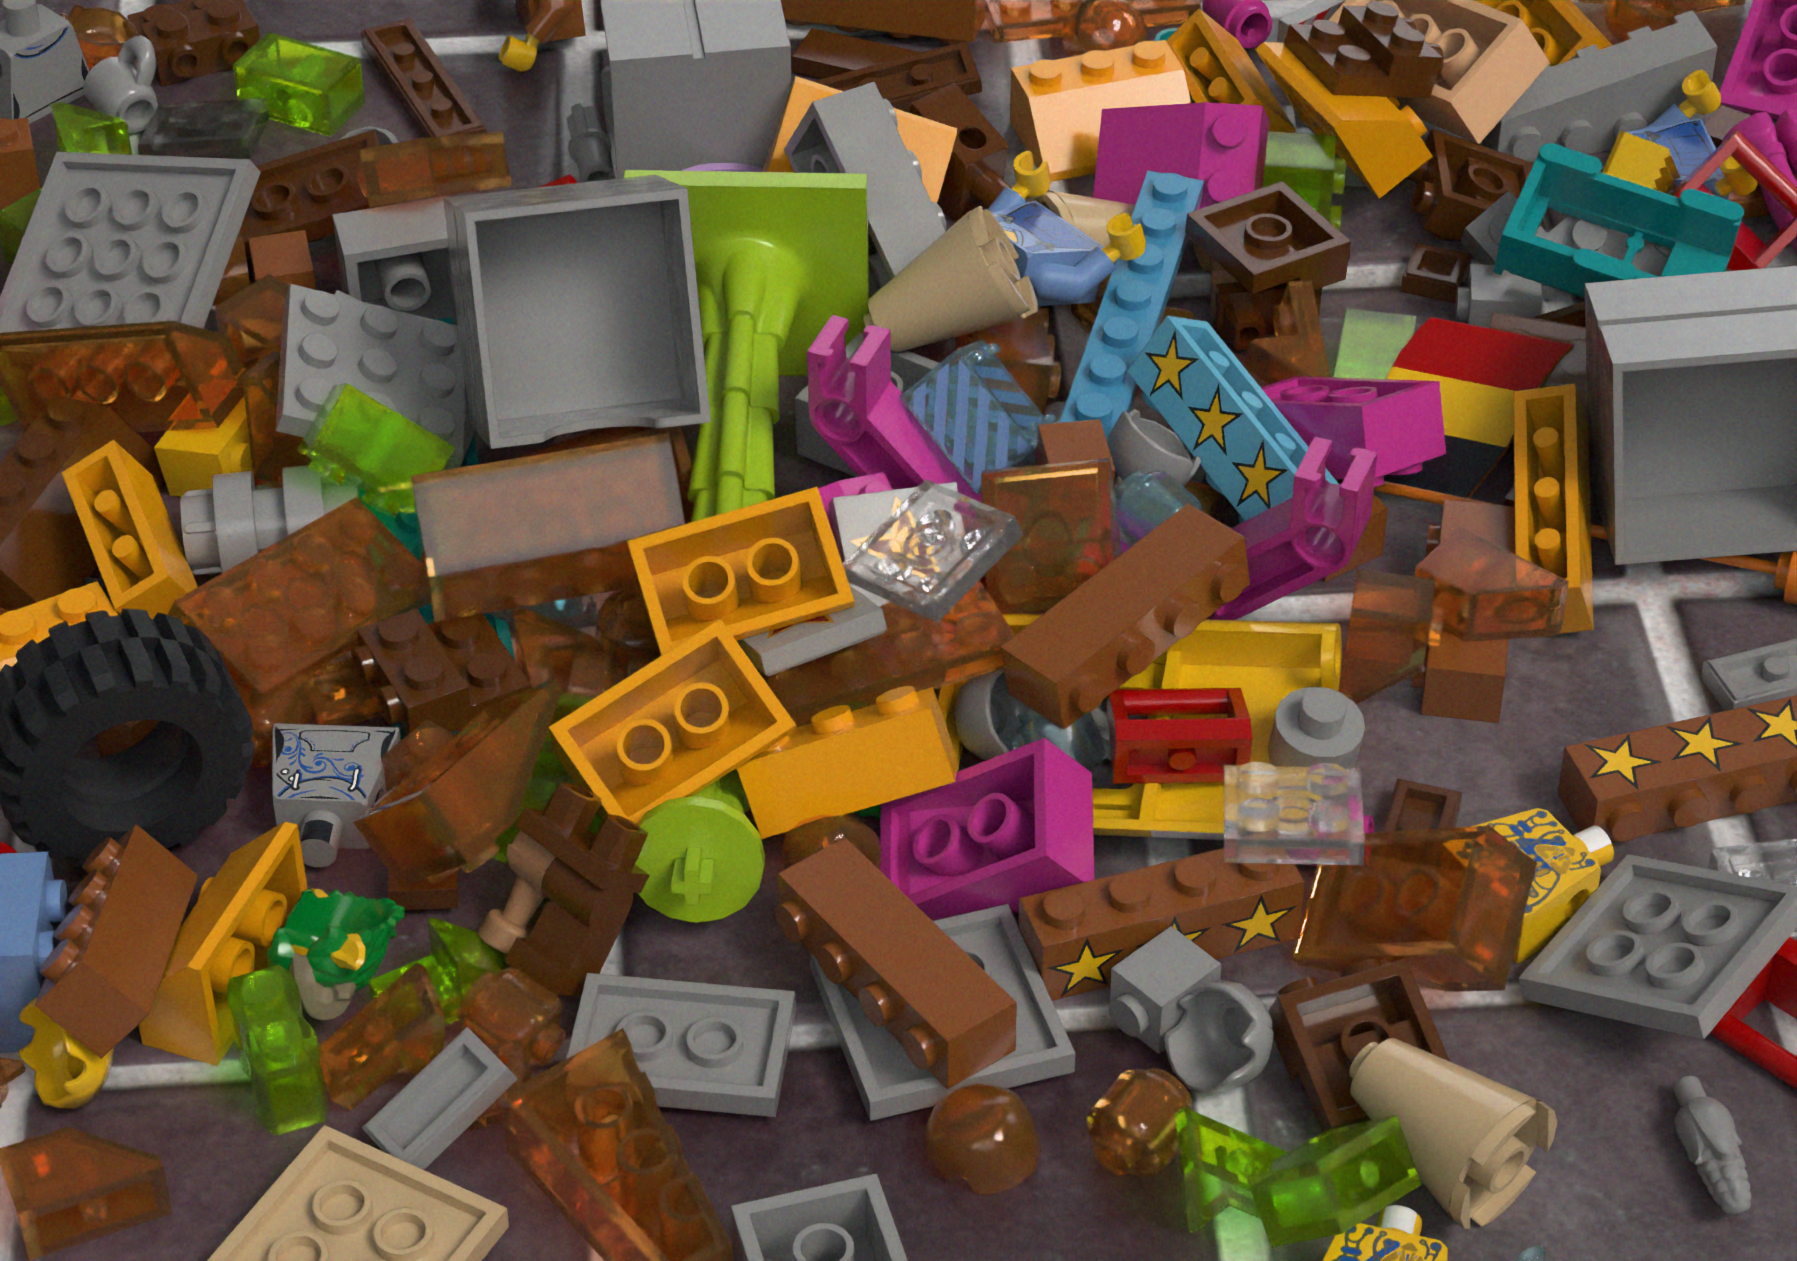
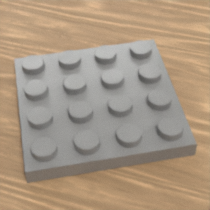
[0,152,261,374]

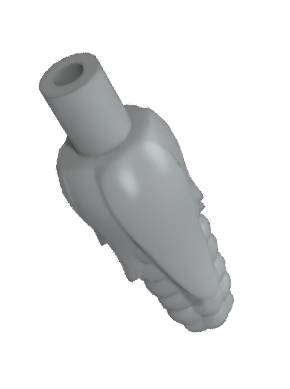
[1673,1076,1751,1216]

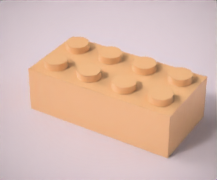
[1328,0,1550,144]

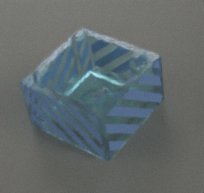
[899,339,1057,495]

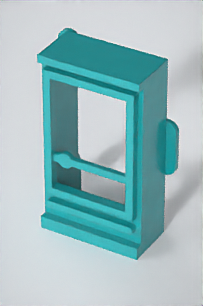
[1494,143,1744,298]

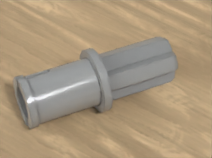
[566,103,616,183]

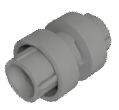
[180,464,365,586]

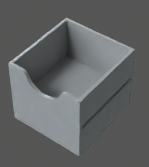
[600,0,792,179]
[443,175,711,449]
[1585,266,1797,565]

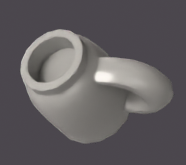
[83,35,159,133]

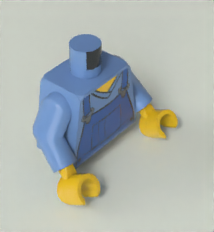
[1601,70,1757,200]
[988,151,1146,306]

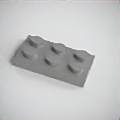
[561,973,796,1117]

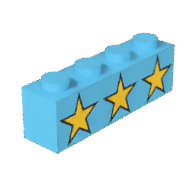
[1127,316,1338,524]

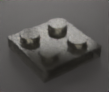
[137,98,269,159]

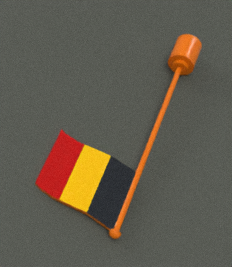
[1374,317,1797,605]

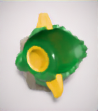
[266,888,405,1020]

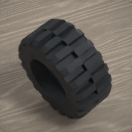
[0,608,255,867]

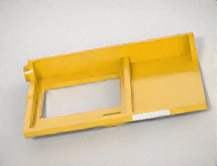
[934,612,1342,844]

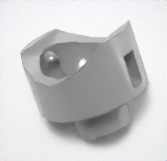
[1268,687,1365,779]

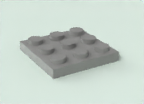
[276,284,465,474]
[1518,854,1797,1039]
[810,904,1075,1121]

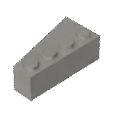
[1482,10,1718,162]

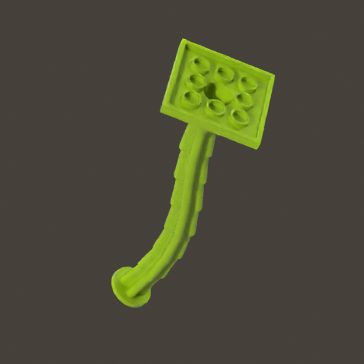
[624,170,869,923]

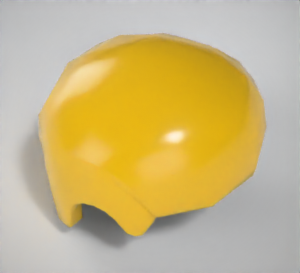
[19,997,114,1108]

